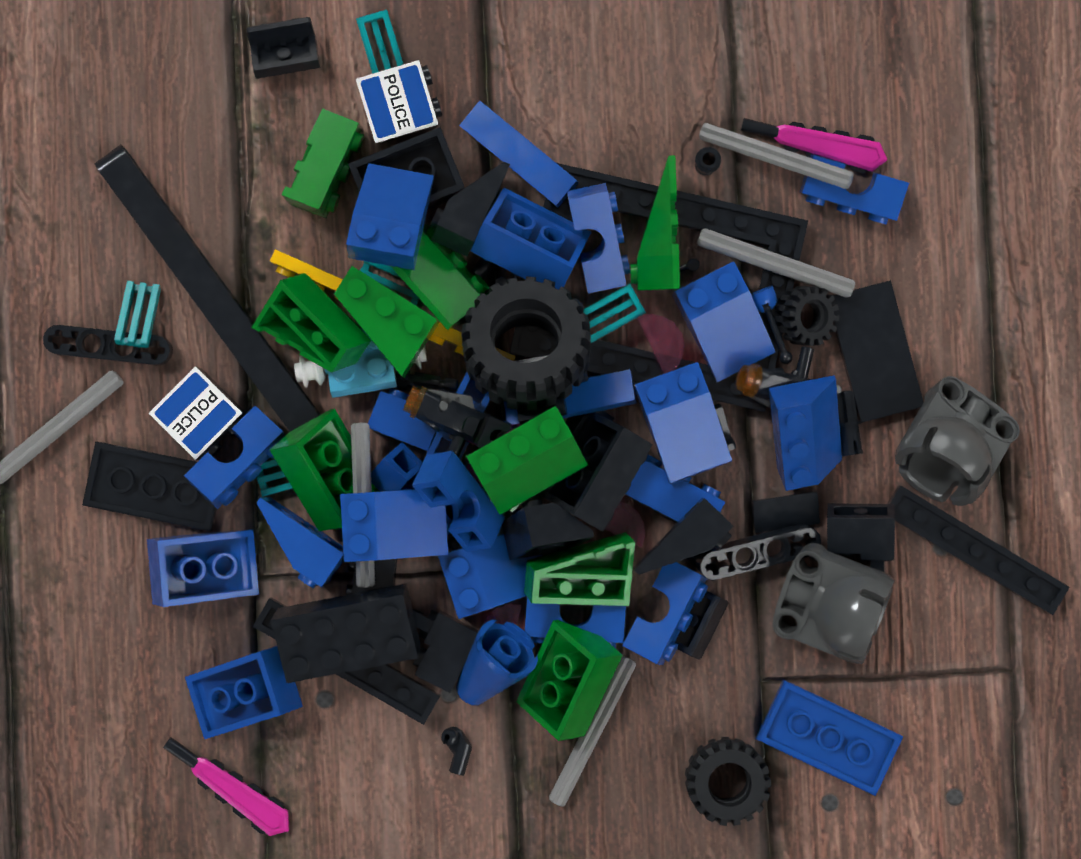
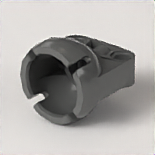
[895,376,1020,506]
[772,543,895,664]

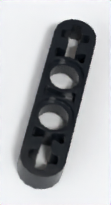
[43,325,173,366]
[696,524,821,580]

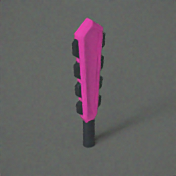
[741,118,887,174]
[163,737,289,836]

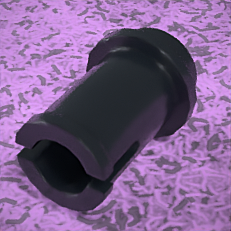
[695,147,721,176]

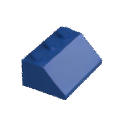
[471,188,591,290]
[769,375,842,491]

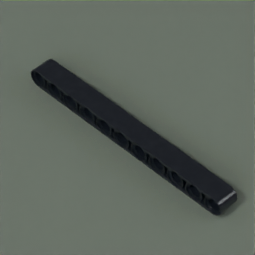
[94,144,321,431]

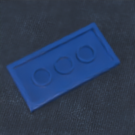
[756,679,903,796]

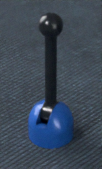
[751,286,793,364]

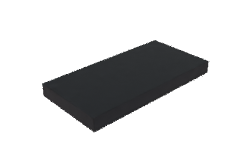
[831,280,924,423]
[82,441,217,531]

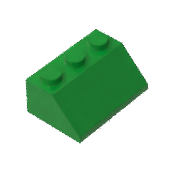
[391,224,489,330]
[466,406,588,515]
[270,408,380,532]
[516,620,623,741]

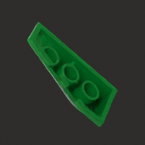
[630,155,680,291]

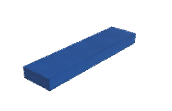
[459,100,579,207]
[504,369,637,429]

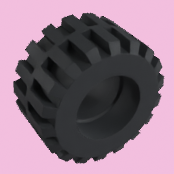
[685,737,771,826]

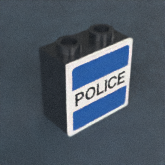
[356,60,443,143]
[149,366,247,460]

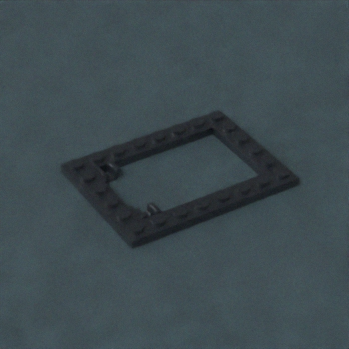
[510,163,808,412]

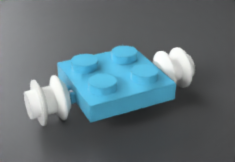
[294,328,427,398]

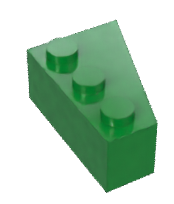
[281,108,364,219]
[334,266,440,378]
[251,273,371,373]
[524,532,635,606]

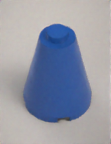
[456,620,538,706]

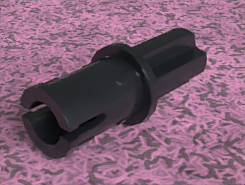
[837,390,864,456]

